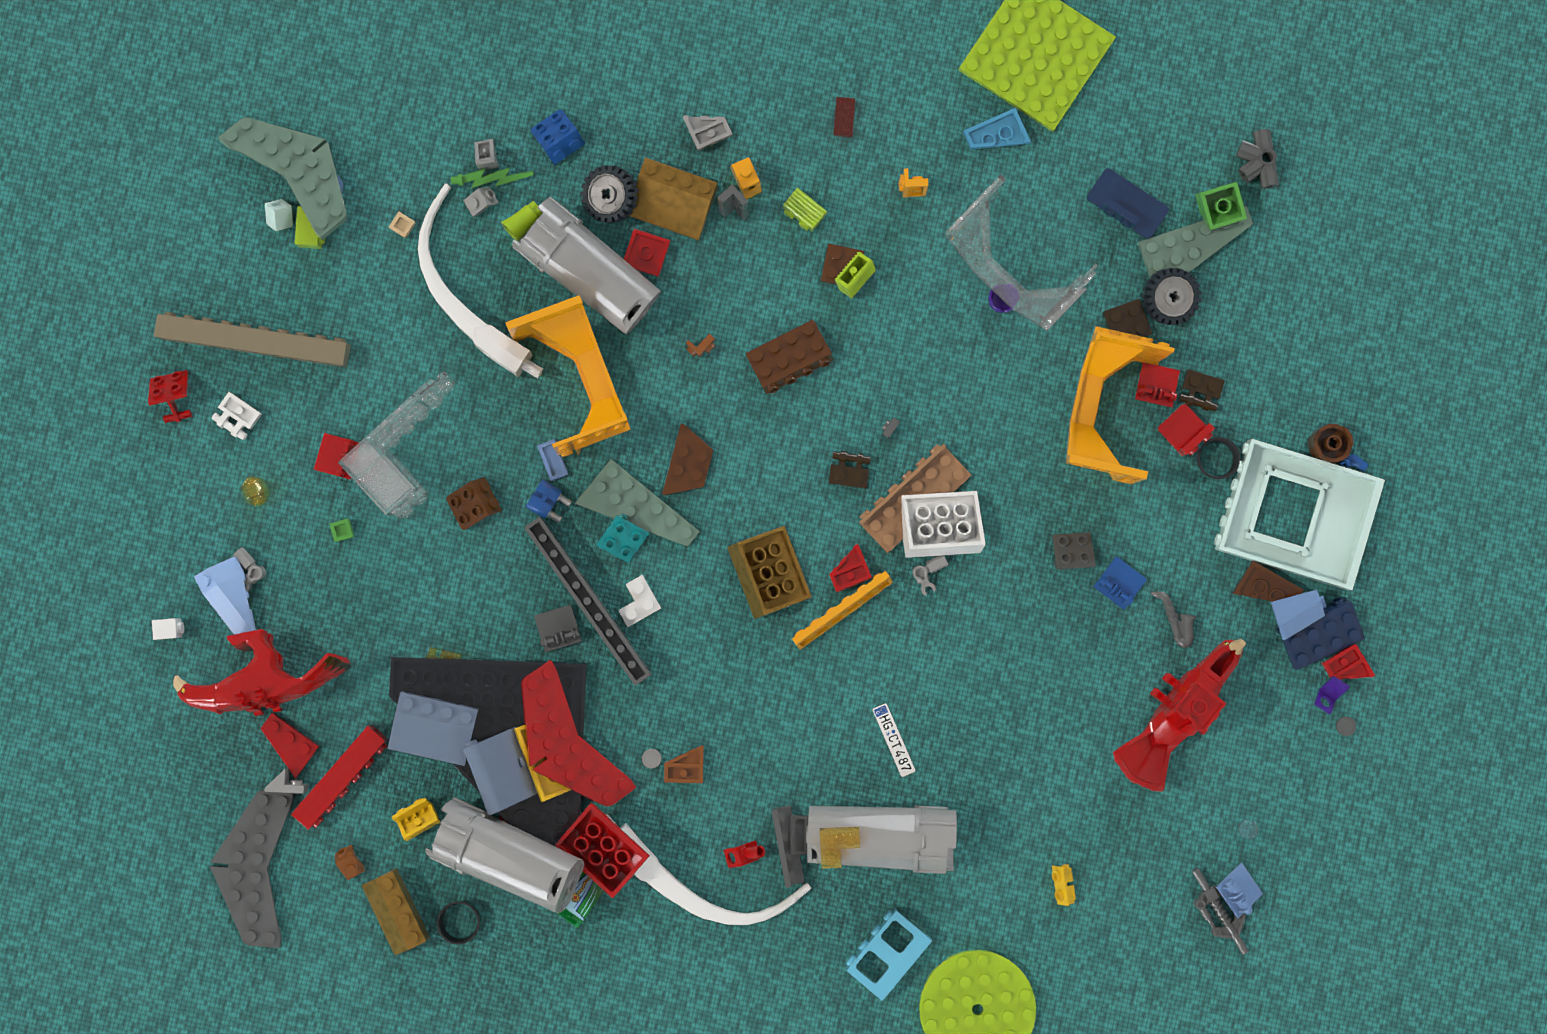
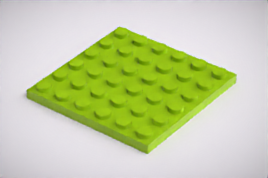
[958,0,1116,132]

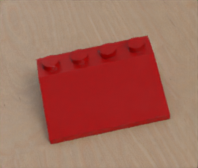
[555,803,650,898]

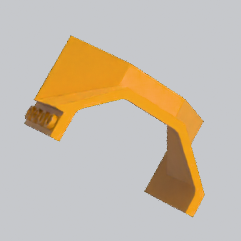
[505,295,631,457]
[1066,326,1175,484]

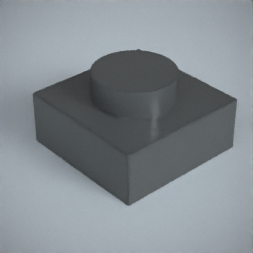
[882,418,900,439]

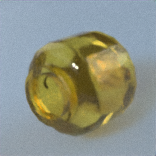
[241,476,270,506]

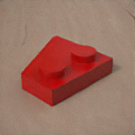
[1321,644,1375,679]

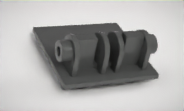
[1052,532,1096,570]
[534,605,582,652]

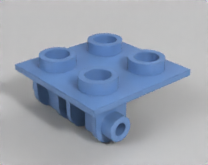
[1216,863,1263,918]

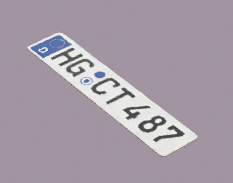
[873,704,915,777]

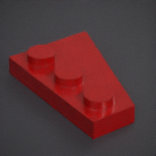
[260,713,320,778]

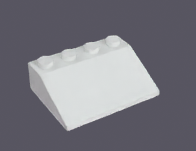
[901,491,985,558]

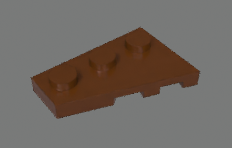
[1232,560,1303,602]

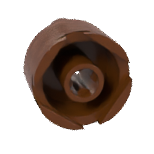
[1308,423,1353,463]

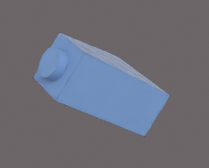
[1271,590,1326,640]

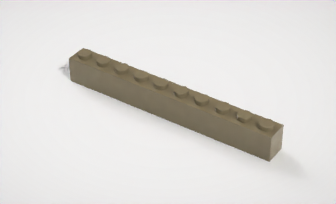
[154,312,351,368]

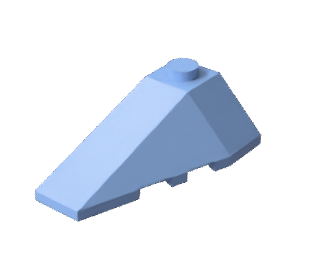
[194,556,256,634]

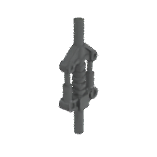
[1192,867,1249,955]

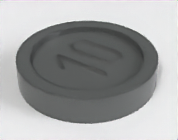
[1336,717,1356,736]

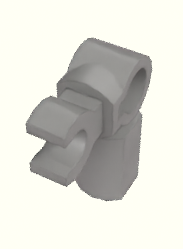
[233,547,266,592]
[912,555,948,596]

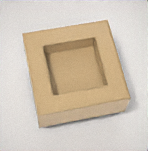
[389,212,416,239]

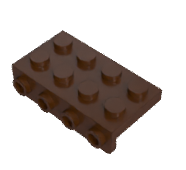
[745,319,833,394]

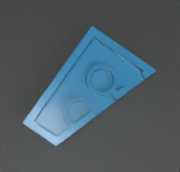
[963,108,1031,150]

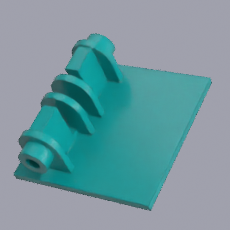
[596,513,649,563]

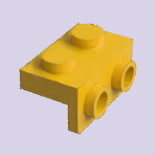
[392,798,440,841]

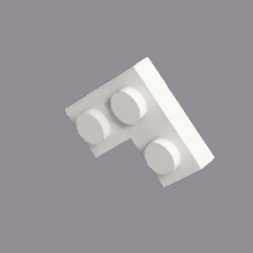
[618,575,661,627]

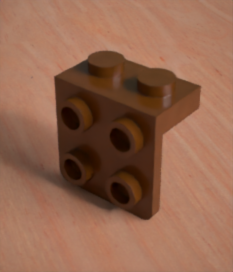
[446,477,502,530]

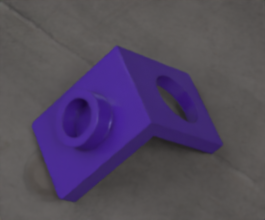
[1314,676,1349,714]

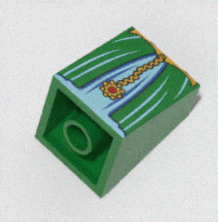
[555,871,604,928]

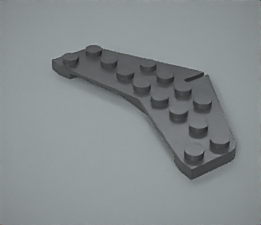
[210,790,295,948]

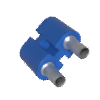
[526,479,572,523]

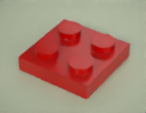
[624,229,670,277]

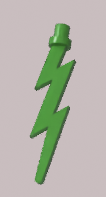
[451,167,534,188]

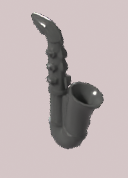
[1151,591,1197,648]

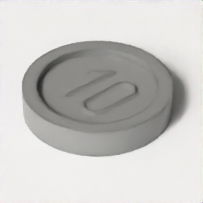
[642,749,661,768]

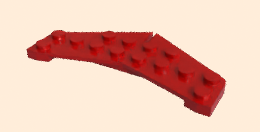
[521,660,636,806]

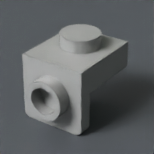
[463,187,498,217]

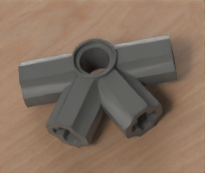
[1236,129,1279,189]

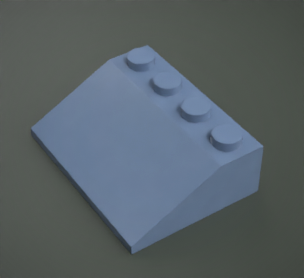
[388,691,479,766]

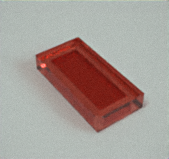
[833,97,855,137]

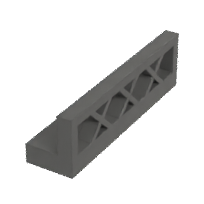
[718,184,749,221]
[771,805,805,888]

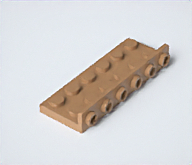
[859,444,971,553]

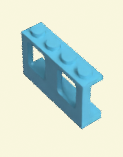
[846,908,932,1001]

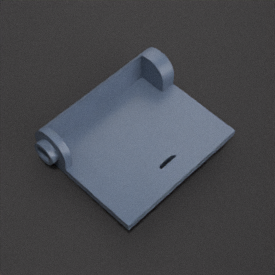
[463,727,537,815]

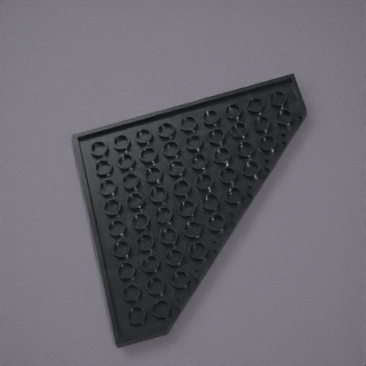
[389,657,587,847]

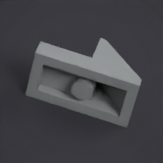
[265,768,308,793]

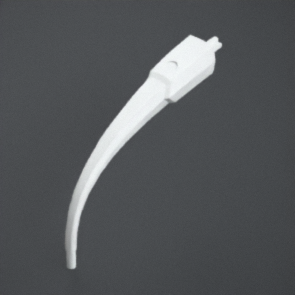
[418,183,544,379]
[606,814,812,925]

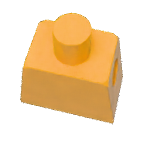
[730,157,762,199]

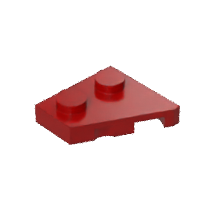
[829,544,872,593]

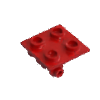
[1135,362,1180,407]
[314,433,361,480]

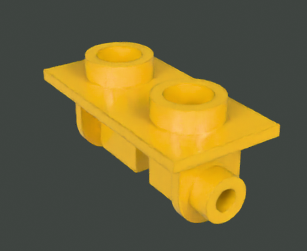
[1052,864,1076,906]

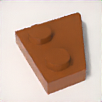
[664,745,704,783]

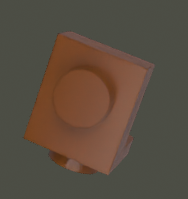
[686,333,716,358]
[335,845,365,880]

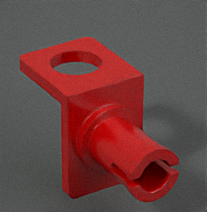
[723,841,765,868]

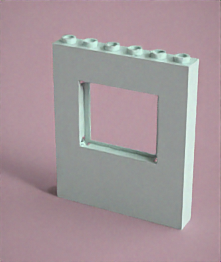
[1214,439,1385,590]

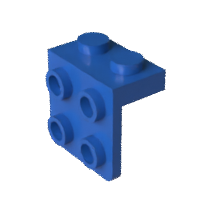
[531,110,585,165]

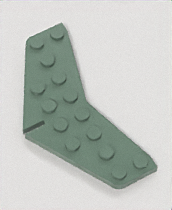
[218,117,347,240]

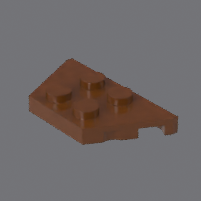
[662,423,713,495]

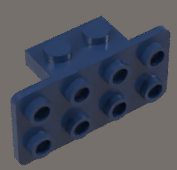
[1087,168,1169,239]

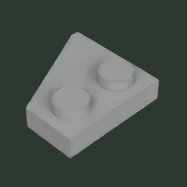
[683,115,732,151]

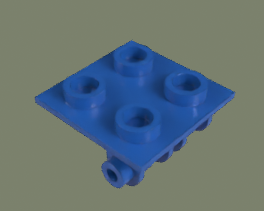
[1093,556,1147,610]

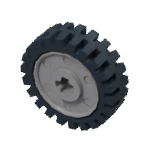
[1142,268,1202,325]

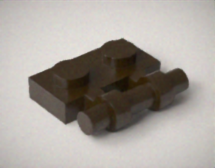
[1179,369,1225,411]
[828,450,871,489]

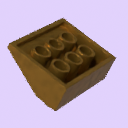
[628,158,718,241]
[727,526,812,619]

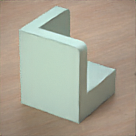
[265,199,293,231]

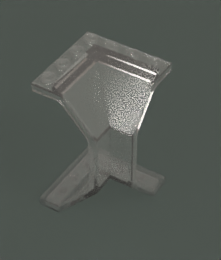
[945,174,1098,331]

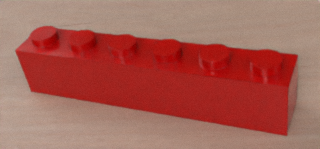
[291,725,389,830]

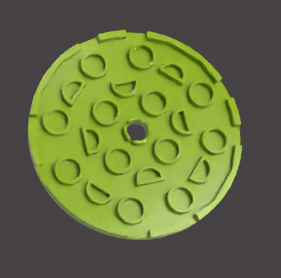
[919,950,1036,1034]

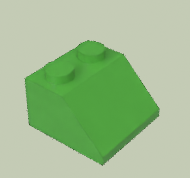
[1195,182,1247,230]

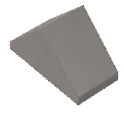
[474,139,499,171]

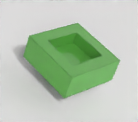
[329,518,355,542]

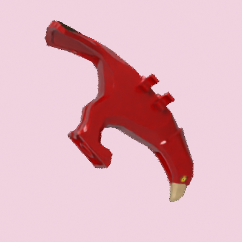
[173,629,351,716]
[1113,639,1246,792]

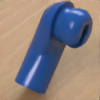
[1339,454,1369,472]

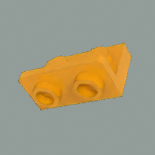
[899,168,928,197]

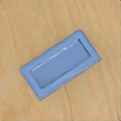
[537,439,569,481]

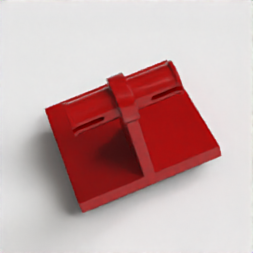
[148,370,192,424]

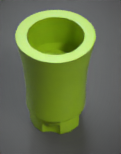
[501,201,543,242]

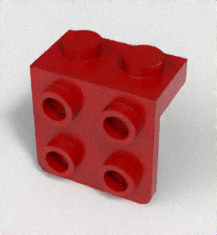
[1158,404,1215,456]

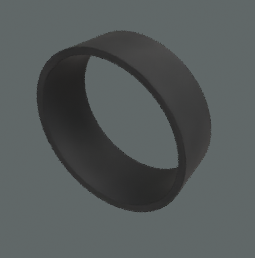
[1197,437,1240,479]
[437,901,480,945]

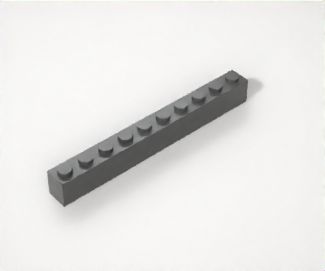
[524,517,652,686]

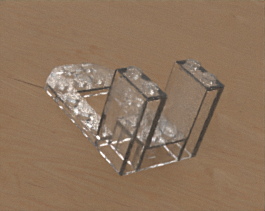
[338,372,456,519]

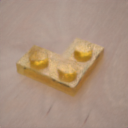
[819,827,861,869]

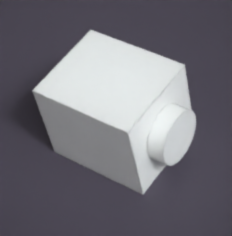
[152,618,184,640]

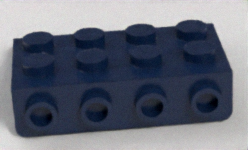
[1276,597,1365,670]

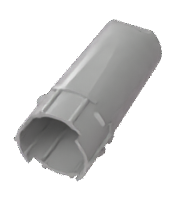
[512,196,661,335]
[426,797,584,913]
[806,805,957,874]

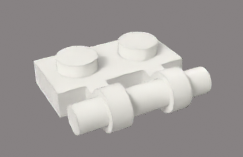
[212,392,262,440]

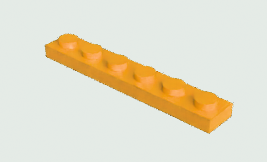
[792,571,893,650]

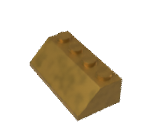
[361,868,430,955]

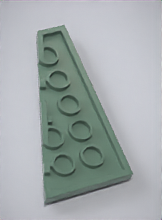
[1138,206,1253,278]
[575,459,700,547]

